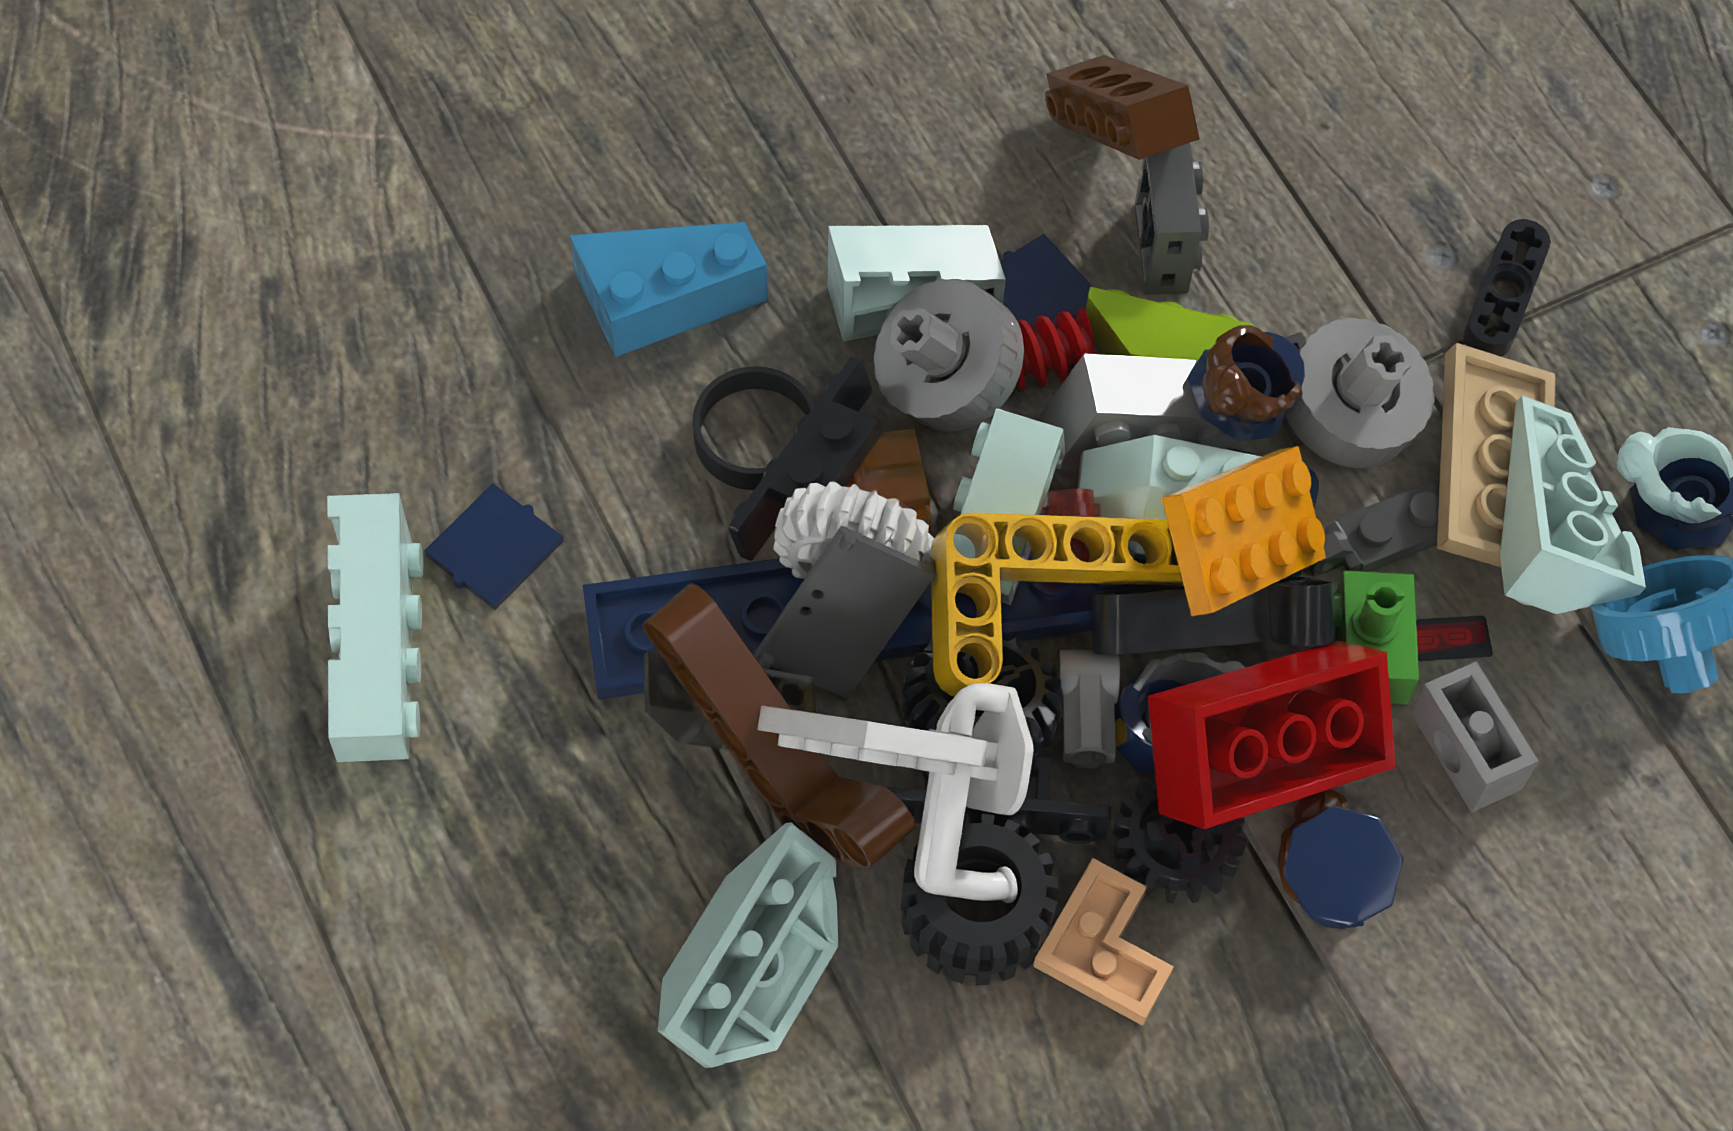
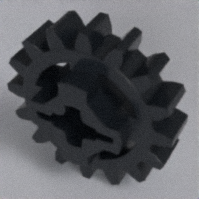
[1113,780,1247,903]

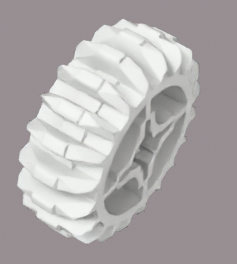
[773,482,934,579]

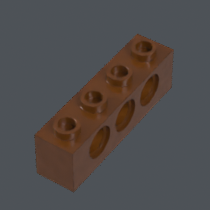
[1045,55,1200,160]

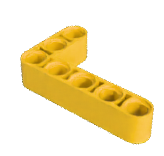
[930,513,1184,696]

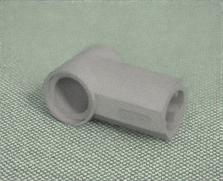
[1056,649,1120,768]

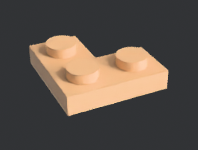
[1033,858,1174,1026]

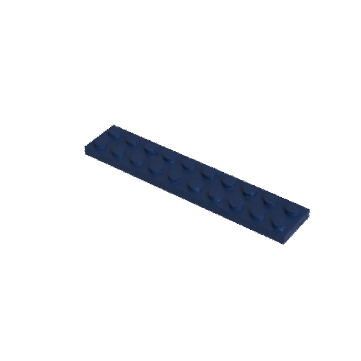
[583,516,1159,700]

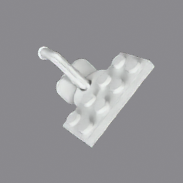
[757,683,1033,903]

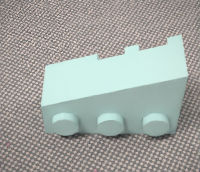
[827,225,1006,342]
[953,408,1066,605]

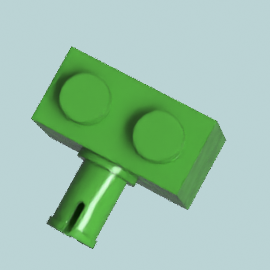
[1334,571,1419,705]

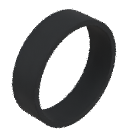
[693,366,815,490]

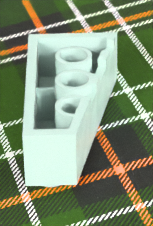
[327,493,423,762]

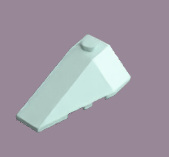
[1500,395,1646,614]

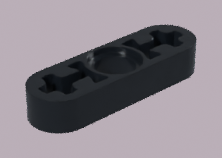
[1463,219,1551,357]

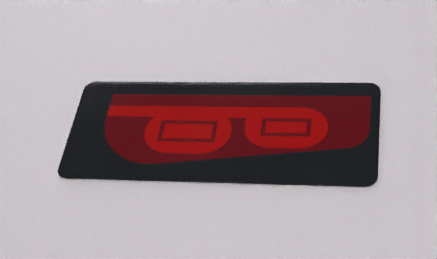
[1416,616,1493,662]

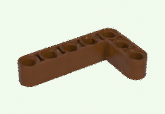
[643,583,916,869]

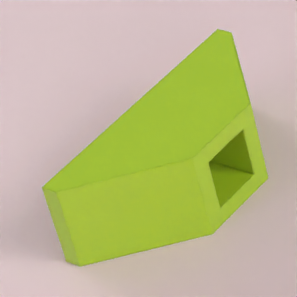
[1086,287,1254,360]

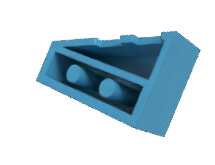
[570,222,768,357]

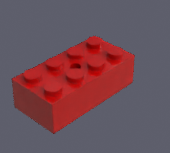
[1148,641,1396,829]

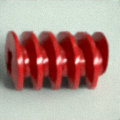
[1015,307,1094,392]

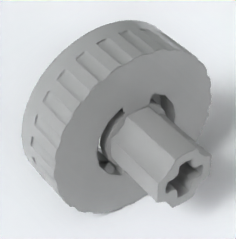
[874,278,1024,432]
[1285,318,1435,468]

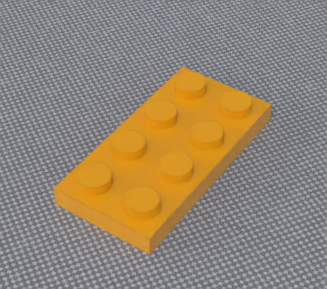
[1162,446,1326,616]

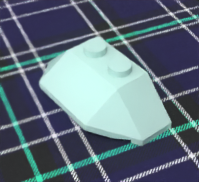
[1075,435,1261,560]
[658,822,838,1068]

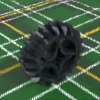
[902,636,1063,761]

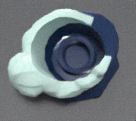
[1617,427,1733,550]

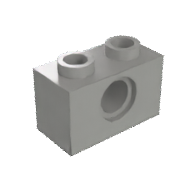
[1411,661,1539,813]

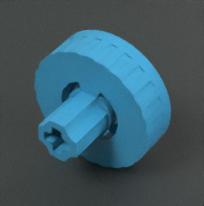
[1590,555,1733,693]

